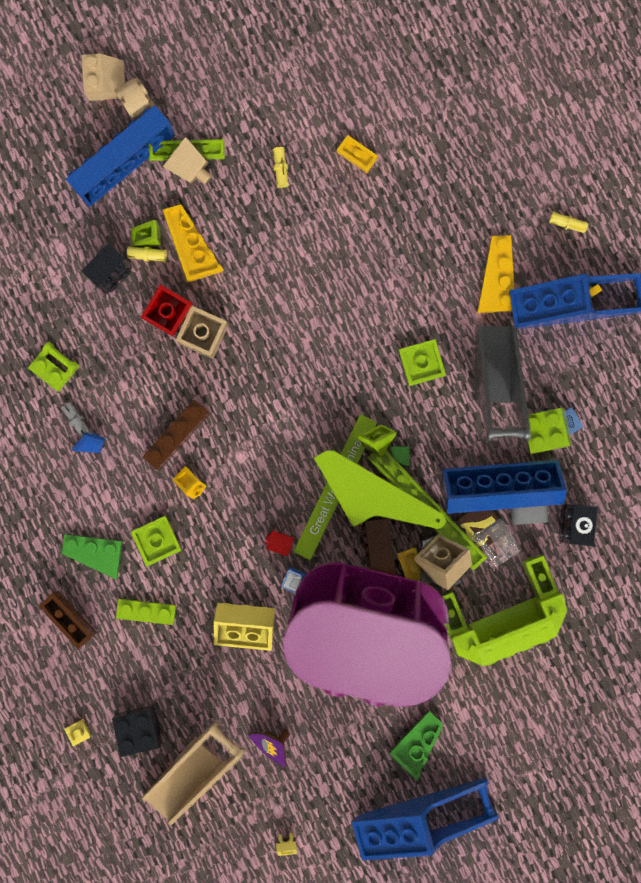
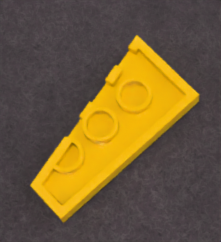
[163,204,223,283]
[477,235,514,313]

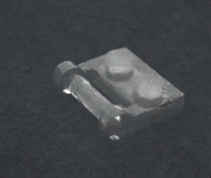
[472,518,522,568]

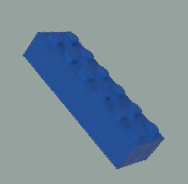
[65,105,175,207]
[442,460,567,514]

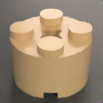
[114,77,155,120]

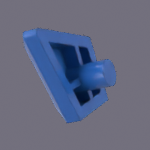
[72,432,105,453]

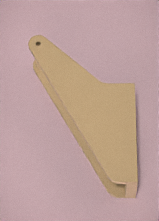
[141,721,247,826]

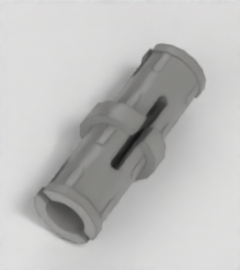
[61,402,92,437]

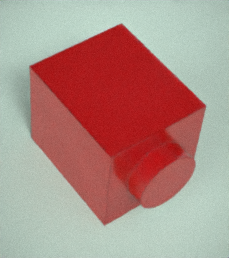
[264,530,295,556]

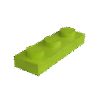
[116,598,176,625]

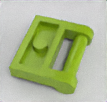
[28,342,80,392]

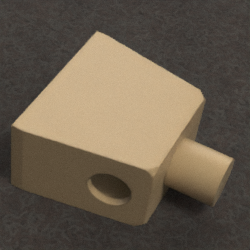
[163,137,212,184]

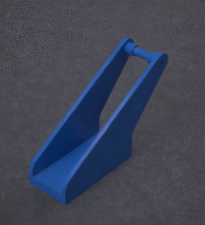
[509,273,641,329]
[351,778,499,860]

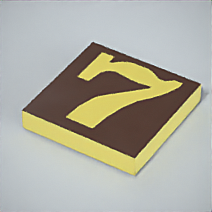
[455,510,508,551]

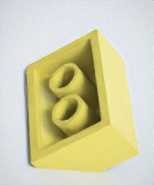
[214,603,275,651]

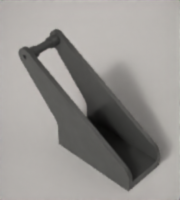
[475,326,530,441]

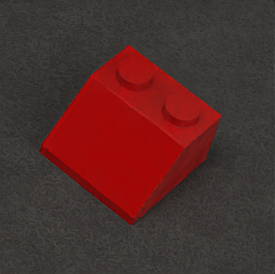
[141,284,193,337]

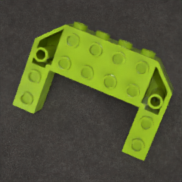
[441,554,567,666]

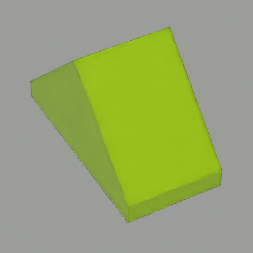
[131,220,161,247]
[358,424,396,457]

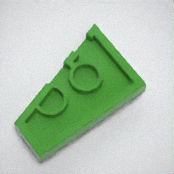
[62,534,123,580]
[389,709,443,781]

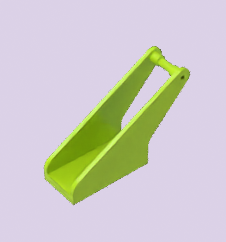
[314,450,446,528]

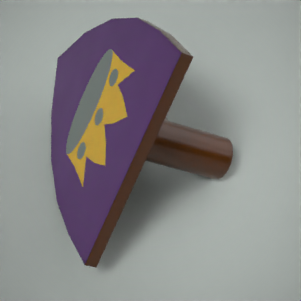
[248,730,290,768]

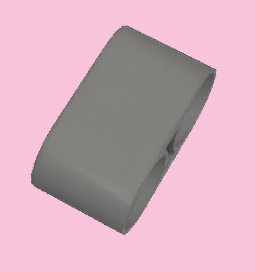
[511,506,549,525]

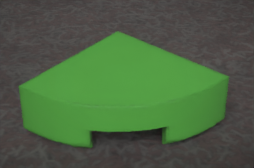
[390,447,410,466]

